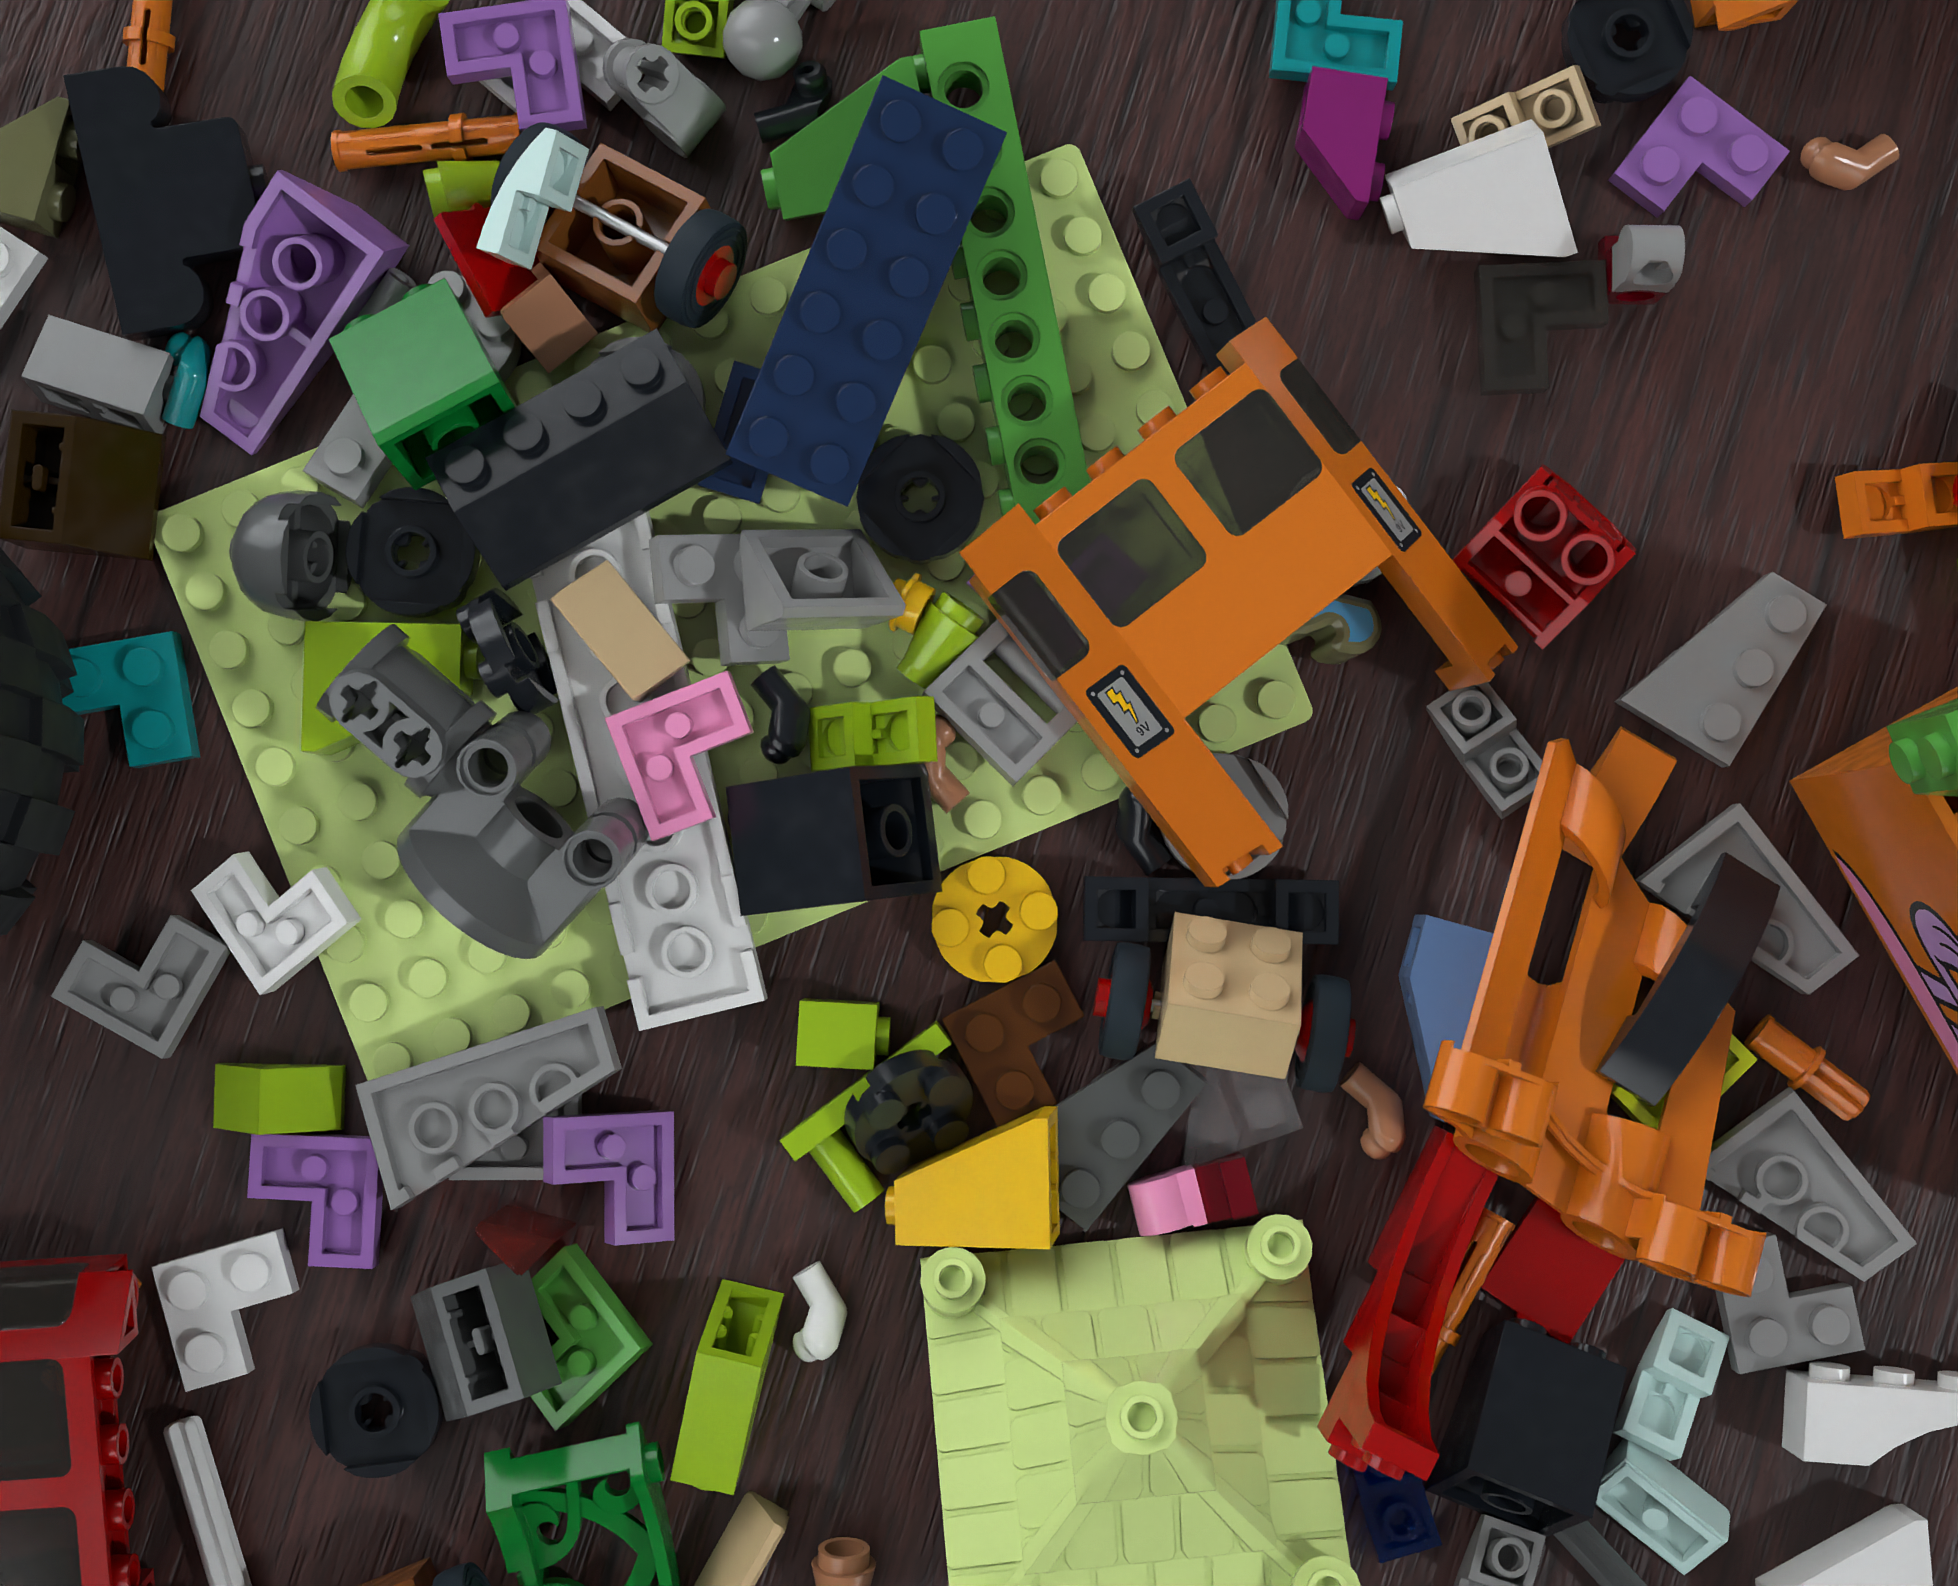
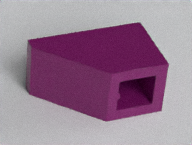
[1294,66,1395,220]

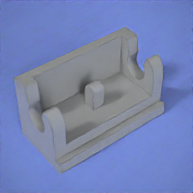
[21,315,175,434]

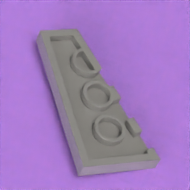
[355,1006,622,1210]

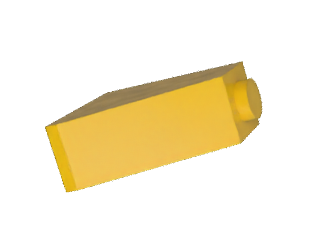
[885,1106,1060,1249]

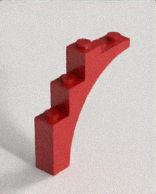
[1317,1125,1499,1481]

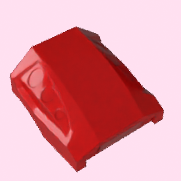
[1452,463,1636,650]

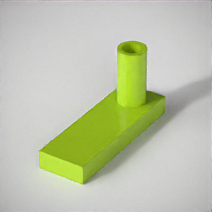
[780,1020,952,1213]

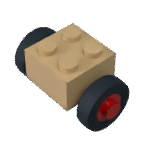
[1093,912,1356,1093]

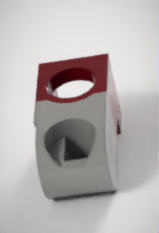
[1598,225,1685,305]

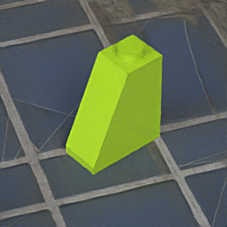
[301,621,484,755]
[670,1279,784,1495]

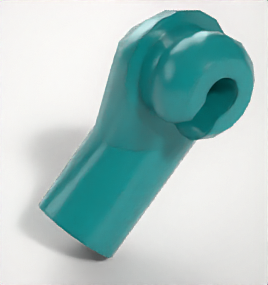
[162,332,212,429]

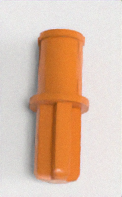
[1744,1014,1870,1121]

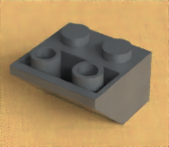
[410,1258,562,1422]

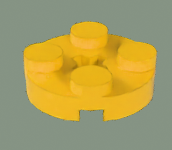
[932,856,1058,983]

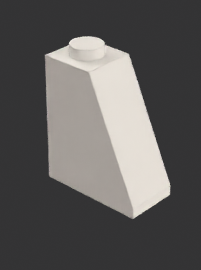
[1380,119,1578,257]
[1755,1504,1933,1586]

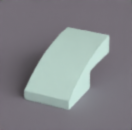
[476,128,589,269]
[1613,1308,1730,1461]

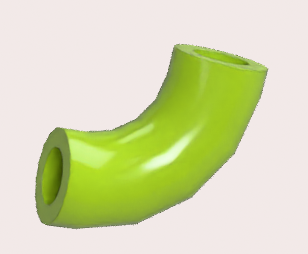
[332,0,450,128]

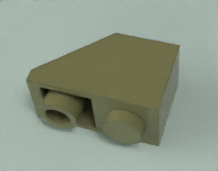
[0,96,83,239]

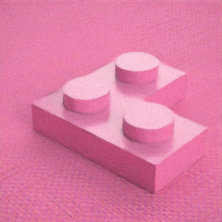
[605,671,754,841]

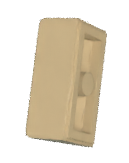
[551,560,691,702]
[694,1491,789,1586]

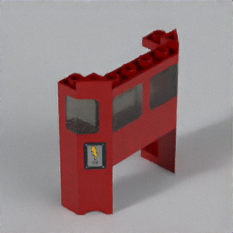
[0,1253,155,1586]

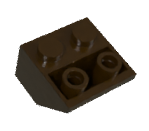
[0,409,166,561]

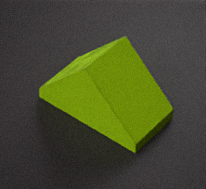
[213,1063,346,1135]

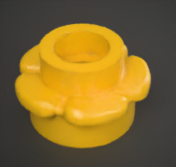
[888,573,936,635]

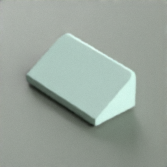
[1596,1438,1730,1575]

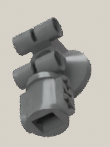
[316,624,649,959]

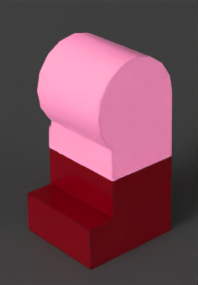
[1127,1150,1259,1236]

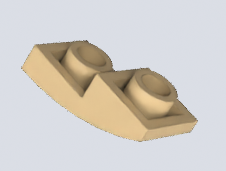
[1451,65,1601,148]

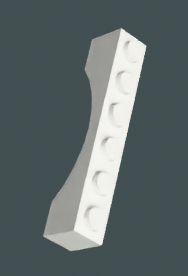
[1782,1361,1958,1466]

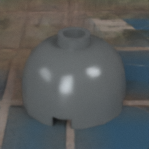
[229,490,352,621]

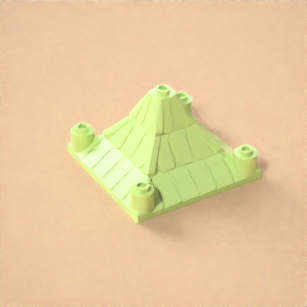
[920,1214,1361,1586]

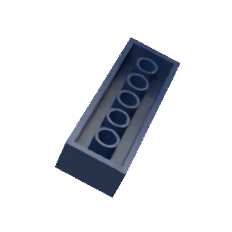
[726,75,1007,507]

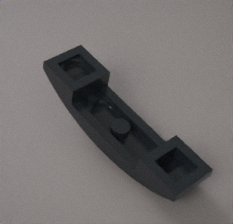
[1132,178,1286,437]
[1596,852,1781,1106]
[1083,876,1339,944]

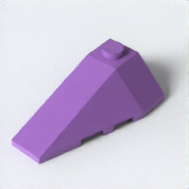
[200,170,410,455]

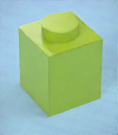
[796,998,891,1070]

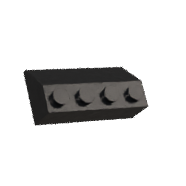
[425,328,733,591]

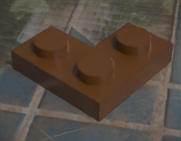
[942,959,1085,1127]

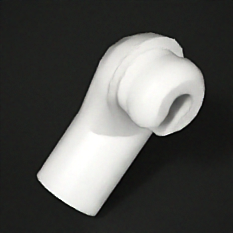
[793,1261,847,1362]

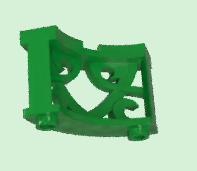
[484,1421,682,1586]

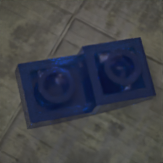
[1349,1465,1442,1564]

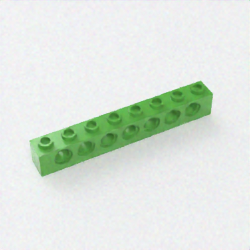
[913,16,1097,532]

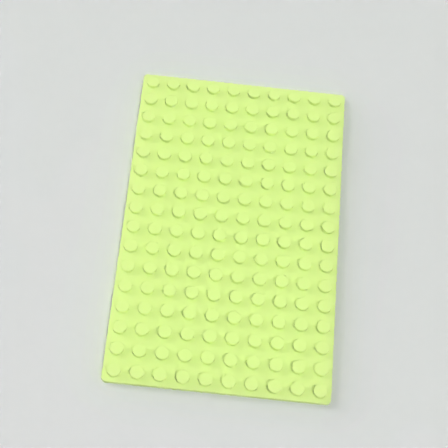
[154,144,1313,1081]

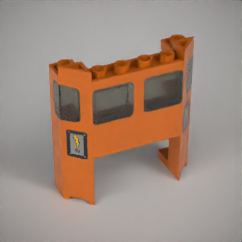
[959,317,1518,887]

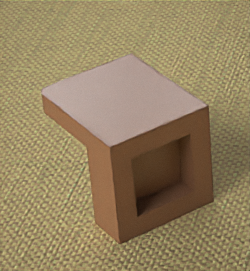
[500,262,598,374]

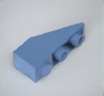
[1398,915,1494,1123]

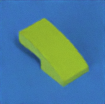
[809,696,938,772]

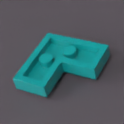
[1269,0,1403,91]
[62,631,200,768]

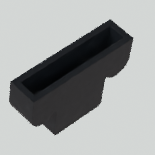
[63,66,269,341]

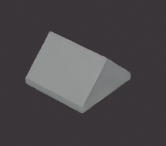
[739,529,906,631]

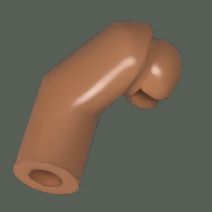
[1800,134,1899,191]
[919,715,970,814]
[1339,1062,1406,1160]

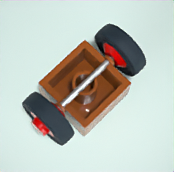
[491,122,748,333]

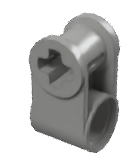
[602,38,726,158]

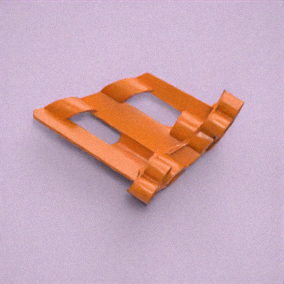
[1423,738,1767,1297]

